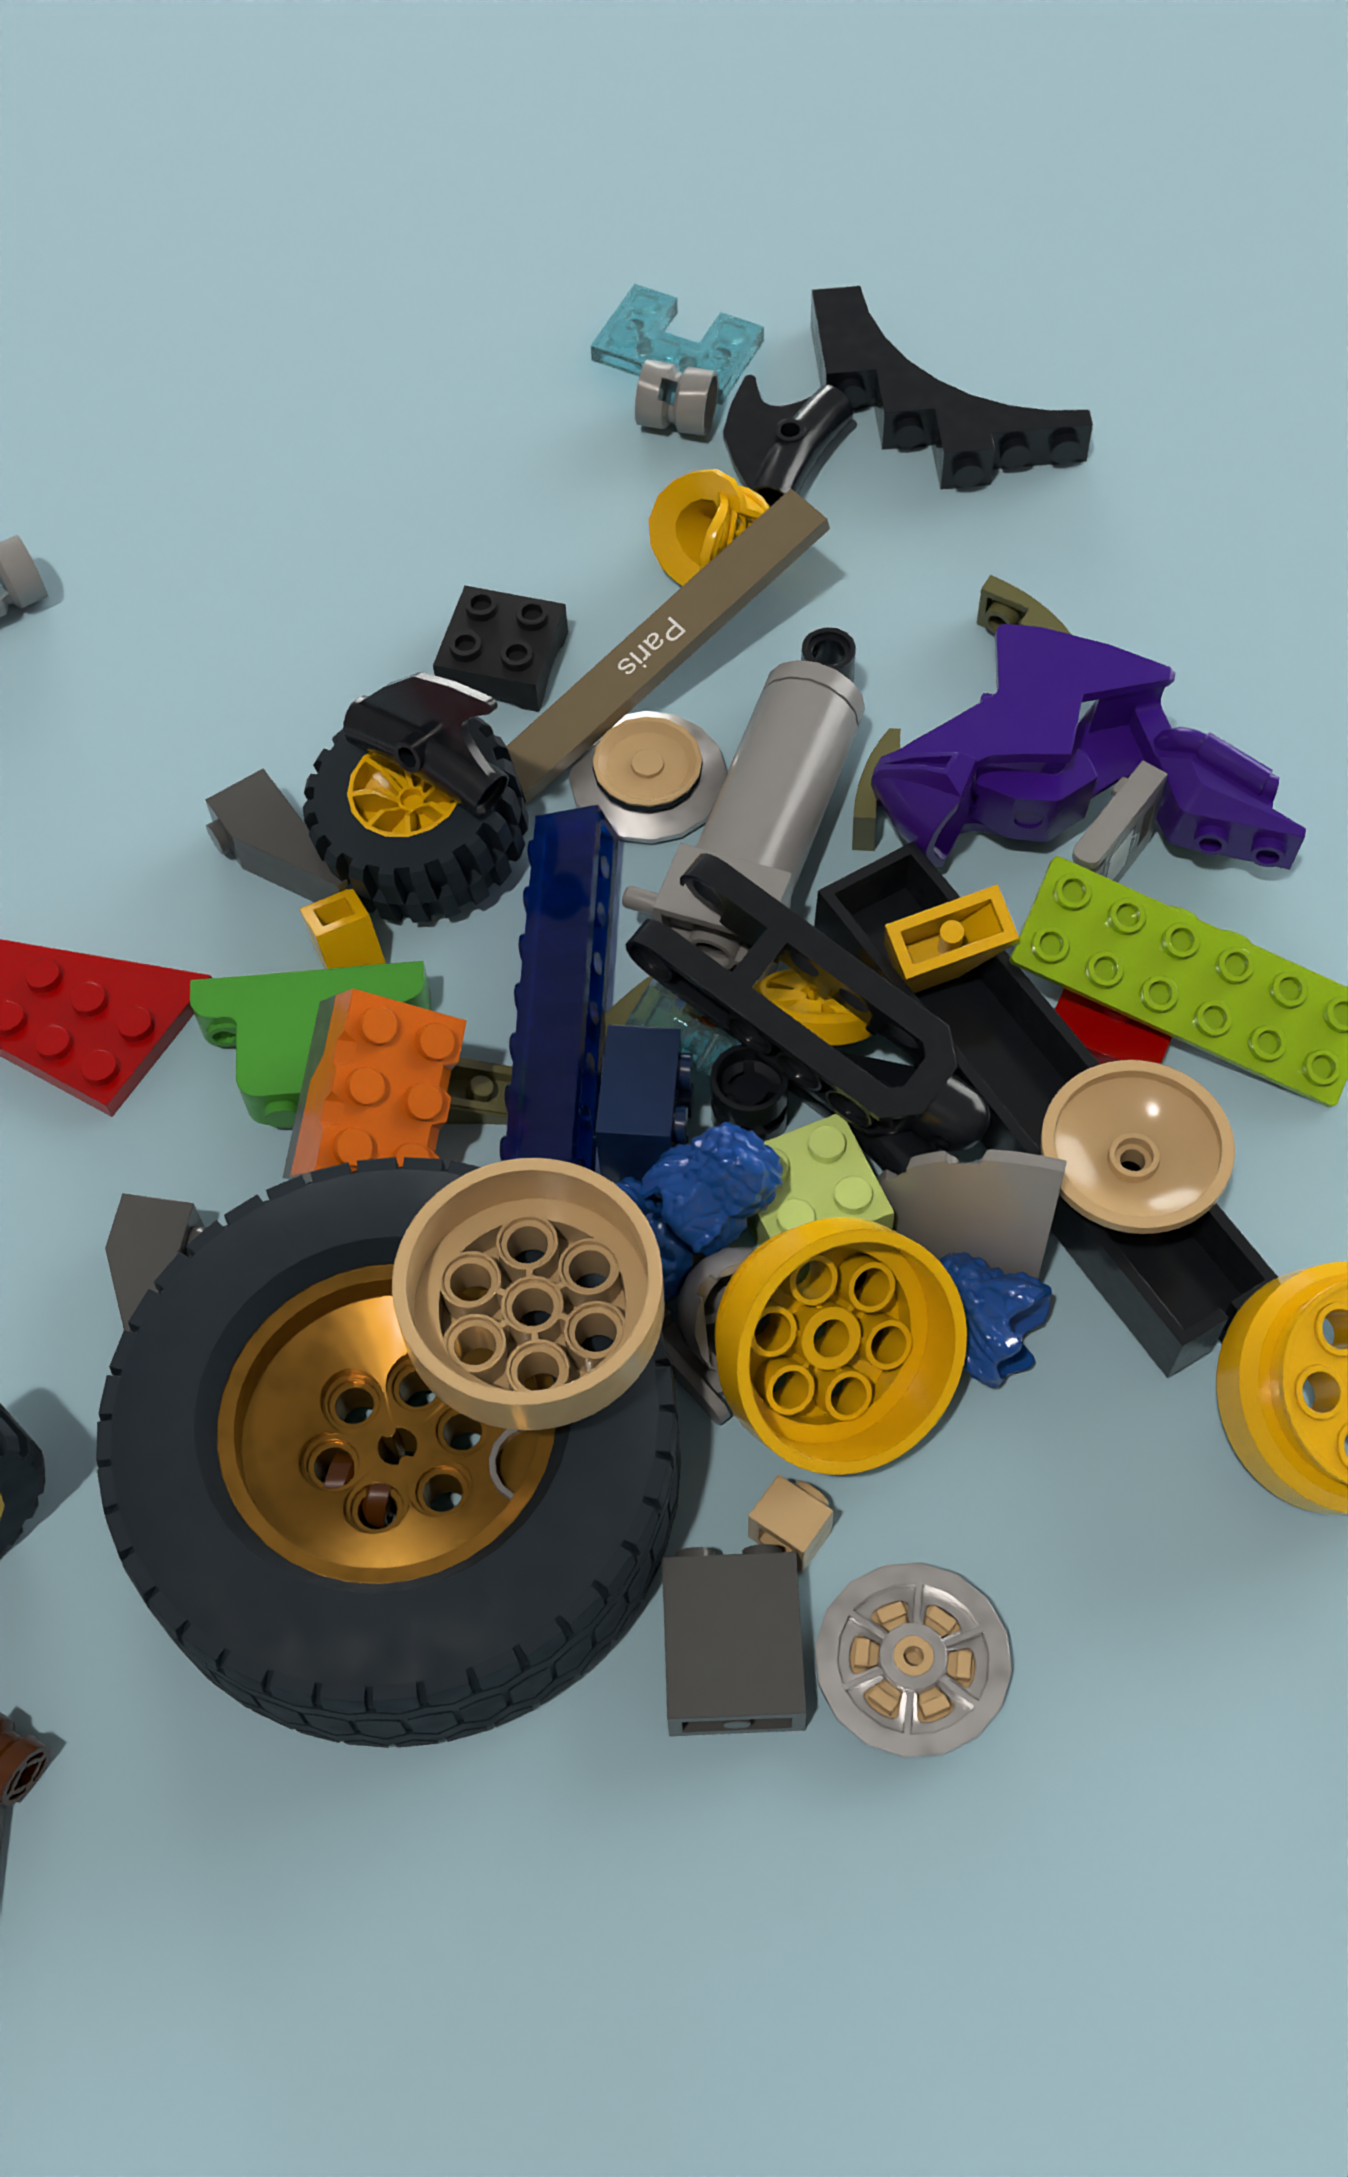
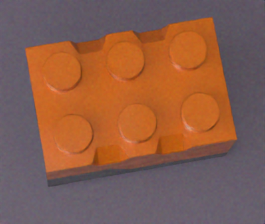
[282,988,467,1184]

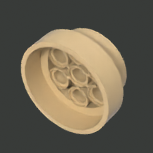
[392,1158,665,1430]

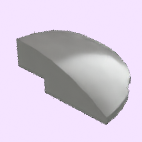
[877,1149,1067,1278]

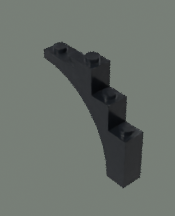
[810,285,1093,490]

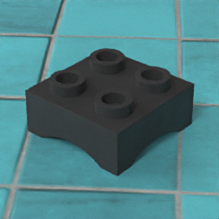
[433,585,568,712]

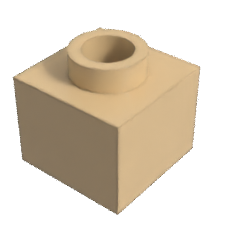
[748,1474,833,1573]

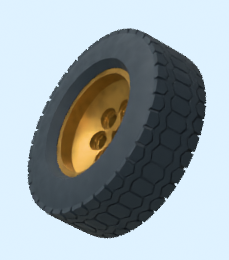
[96,1157,681,1748]

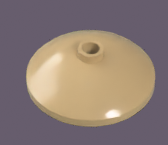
[1040,1060,1235,1234]

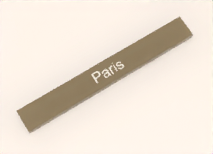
[506,489,830,806]

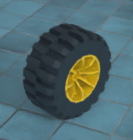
[303,717,529,923]

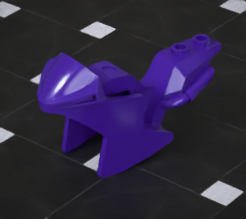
[871,624,1306,870]

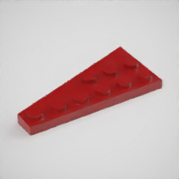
[0,939,212,1117]

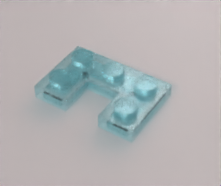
[590,284,764,405]

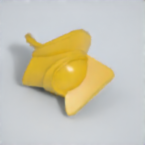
[649,469,770,587]

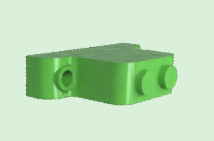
[190,961,431,1128]

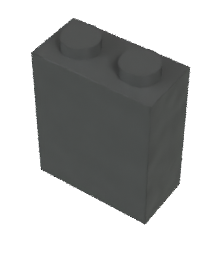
[662,1544,806,1736]

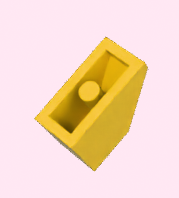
[884,884,1020,993]

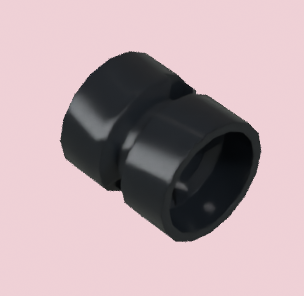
[710,1044,789,1142]

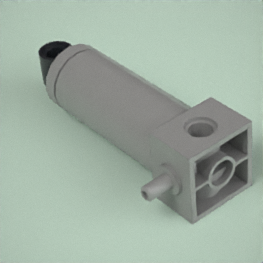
[622,627,865,988]

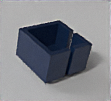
[595,1024,694,1183]

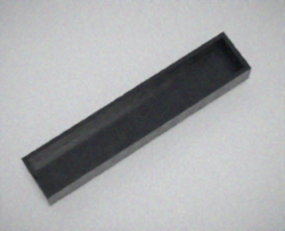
[814,841,1278,1378]

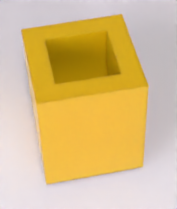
[300,889,386,969]

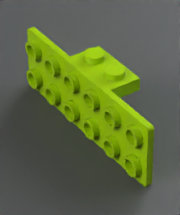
[1009,856,1348,1107]

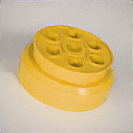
[715,1217,967,1475]
[1216,1261,1348,1515]

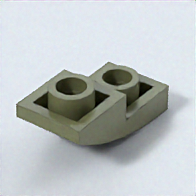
[977,575,1072,635]

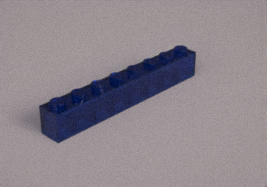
[499,805,619,1172]

